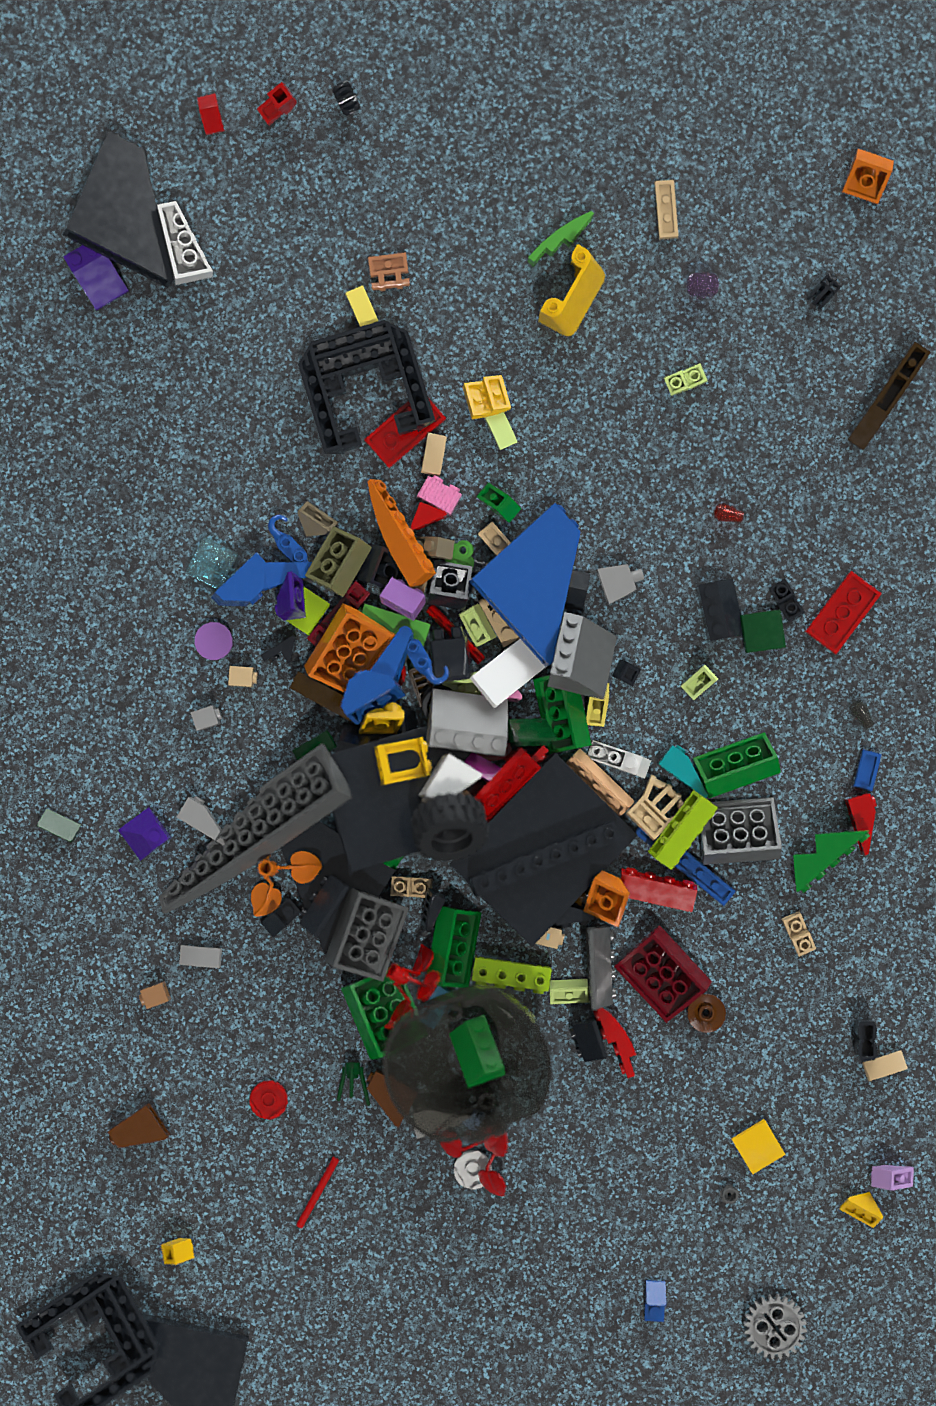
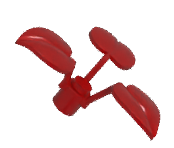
[384,944,440,1030]
[437,1128,508,1196]

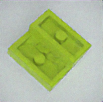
[275,587,330,636]

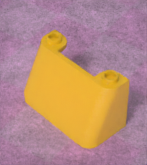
[538,244,605,336]

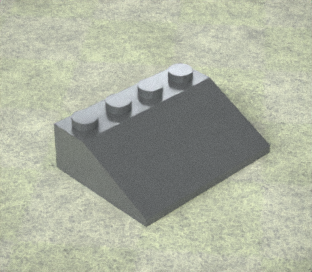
[547,612,617,700]
[700,797,782,865]
[324,888,409,981]
[585,925,616,1010]

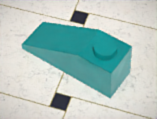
[658,745,708,798]

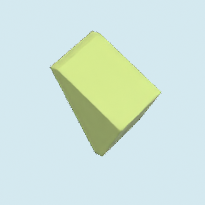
[681,665,718,700]

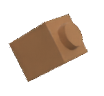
[139,981,171,1009]

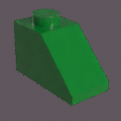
[476,482,521,523]

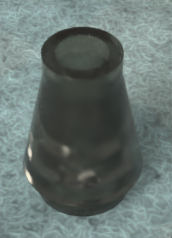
[849,700,874,729]

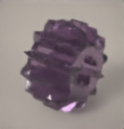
[686,272,719,298]

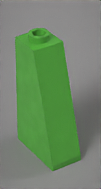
[359,604,431,647]

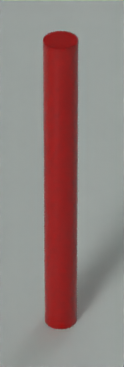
[296,1156,340,1229]

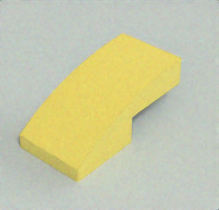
[346,285,378,327]

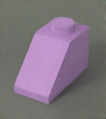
[871,1165,914,1191]

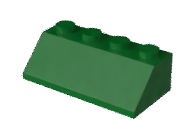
[533,675,592,754]
[693,732,781,799]
[427,906,482,988]

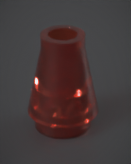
[714,503,744,523]

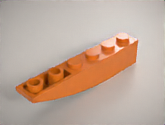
[367,479,436,587]

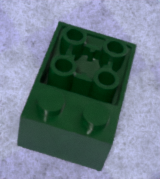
[507,718,557,747]

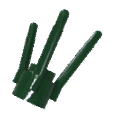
[337,1062,370,1106]

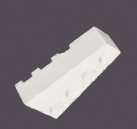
[157,201,213,285]

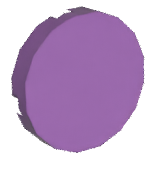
[195,622,233,660]

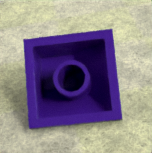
[275,571,306,621]
[118,807,172,861]

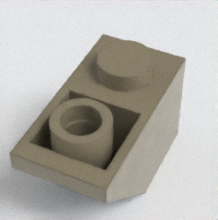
[415,537,455,560]

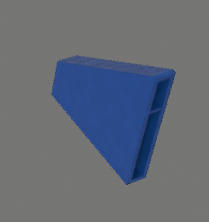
[469,503,581,667]

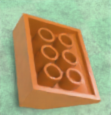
[304,603,395,693]

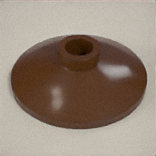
[687,994,726,1033]

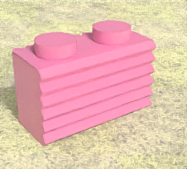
[417,475,462,516]

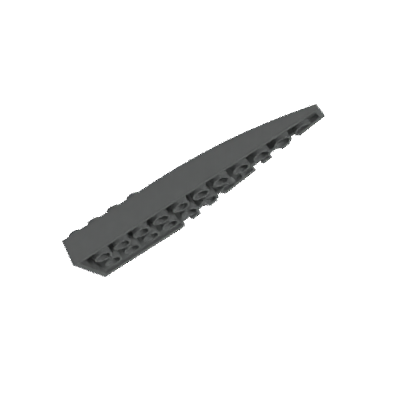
[159,744,352,914]

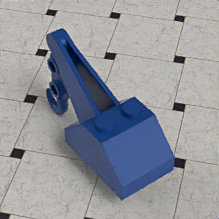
[211,515,312,606]
[341,626,449,725]

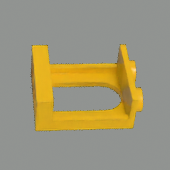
[374,737,432,785]

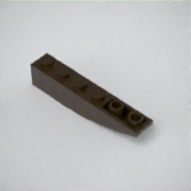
[848,342,931,450]

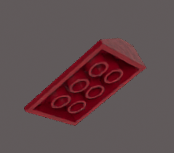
[614,925,712,1023]

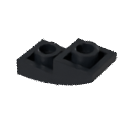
[768,579,805,623]

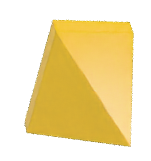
[839,1192,883,1228]

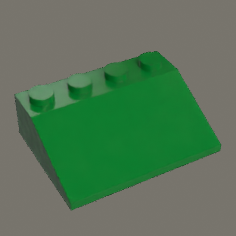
[341,964,427,1060]

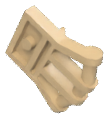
[626,775,684,840]

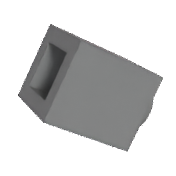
[191,705,222,731]

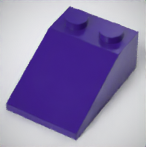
[63,245,129,311]

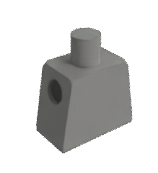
[596,564,644,605]

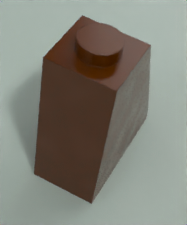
[366,1069,417,1128]
[108,1103,171,1148]

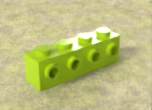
[648,790,718,870]
[472,956,552,994]

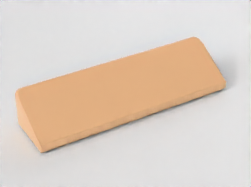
[566,749,634,817]

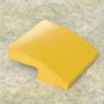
[463,375,511,419]
[731,1119,785,1175]

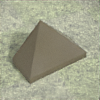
[297,501,339,536]

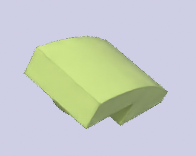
[664,364,708,396]
[484,412,517,450]

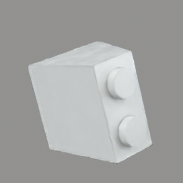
[418,754,482,803]

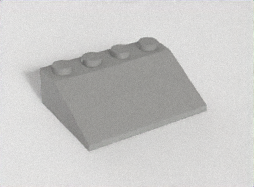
[426,689,508,756]

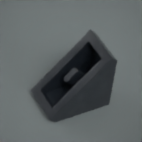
[565,570,590,611]

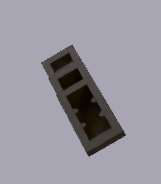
[289,671,358,725]

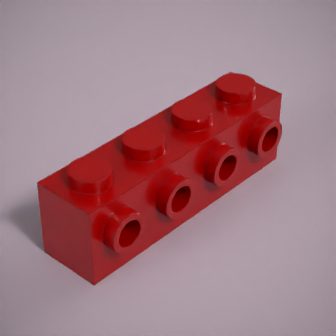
[620,867,698,912]

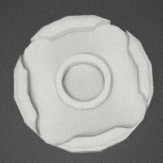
[454,1150,492,1189]

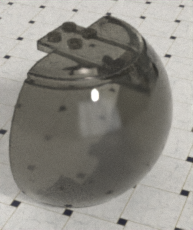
[383,986,552,1143]

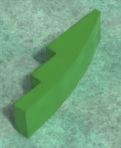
[528,211,594,267]

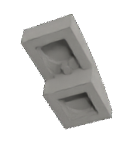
[179,945,222,968]

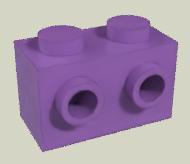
[380,578,426,621]

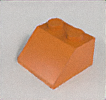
[842,149,894,204]
[584,870,630,927]

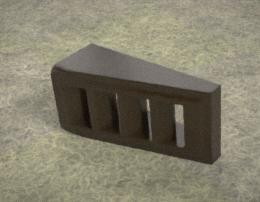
[408,668,433,707]

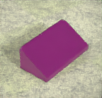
[464,753,501,783]

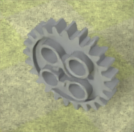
[743,1294,807,1360]

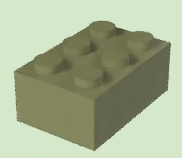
[305,526,372,597]

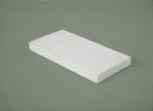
[470,639,547,708]

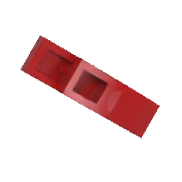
[593,1007,636,1078]

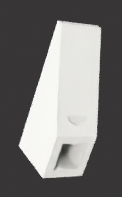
[588,740,651,779]

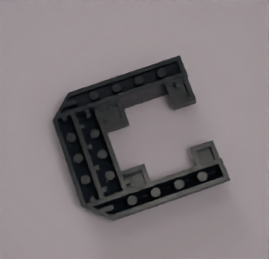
[298,320,435,454]
[15,1271,160,1406]

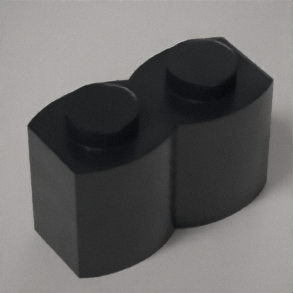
[853,1019,877,1061]

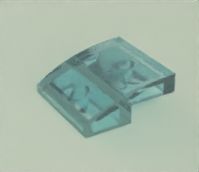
[186,536,238,589]

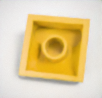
[359,702,404,734]

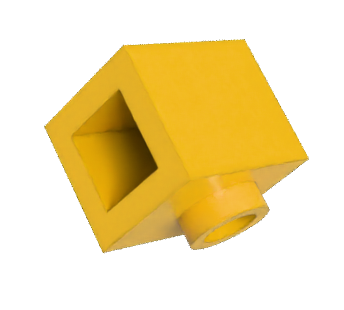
[161,1238,194,1265]

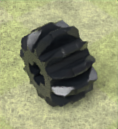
[332,81,360,116]

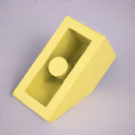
[586,683,609,727]

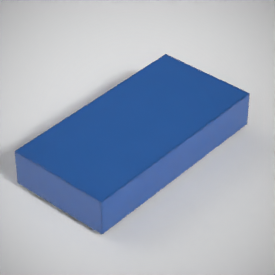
[853,750,882,791]

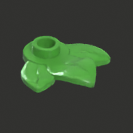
[445,540,475,571]

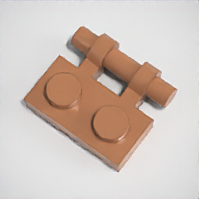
[368,253,410,291]

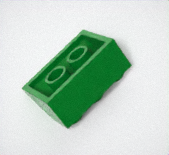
[449,1015,505,1088]

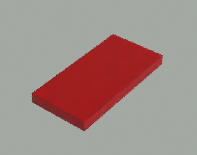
[364,399,446,469]
[805,571,882,655]
[474,748,541,823]

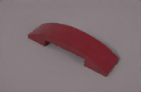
[307,581,371,646]

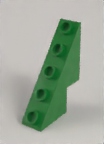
[793,830,870,893]

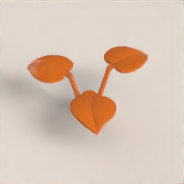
[251,851,322,917]

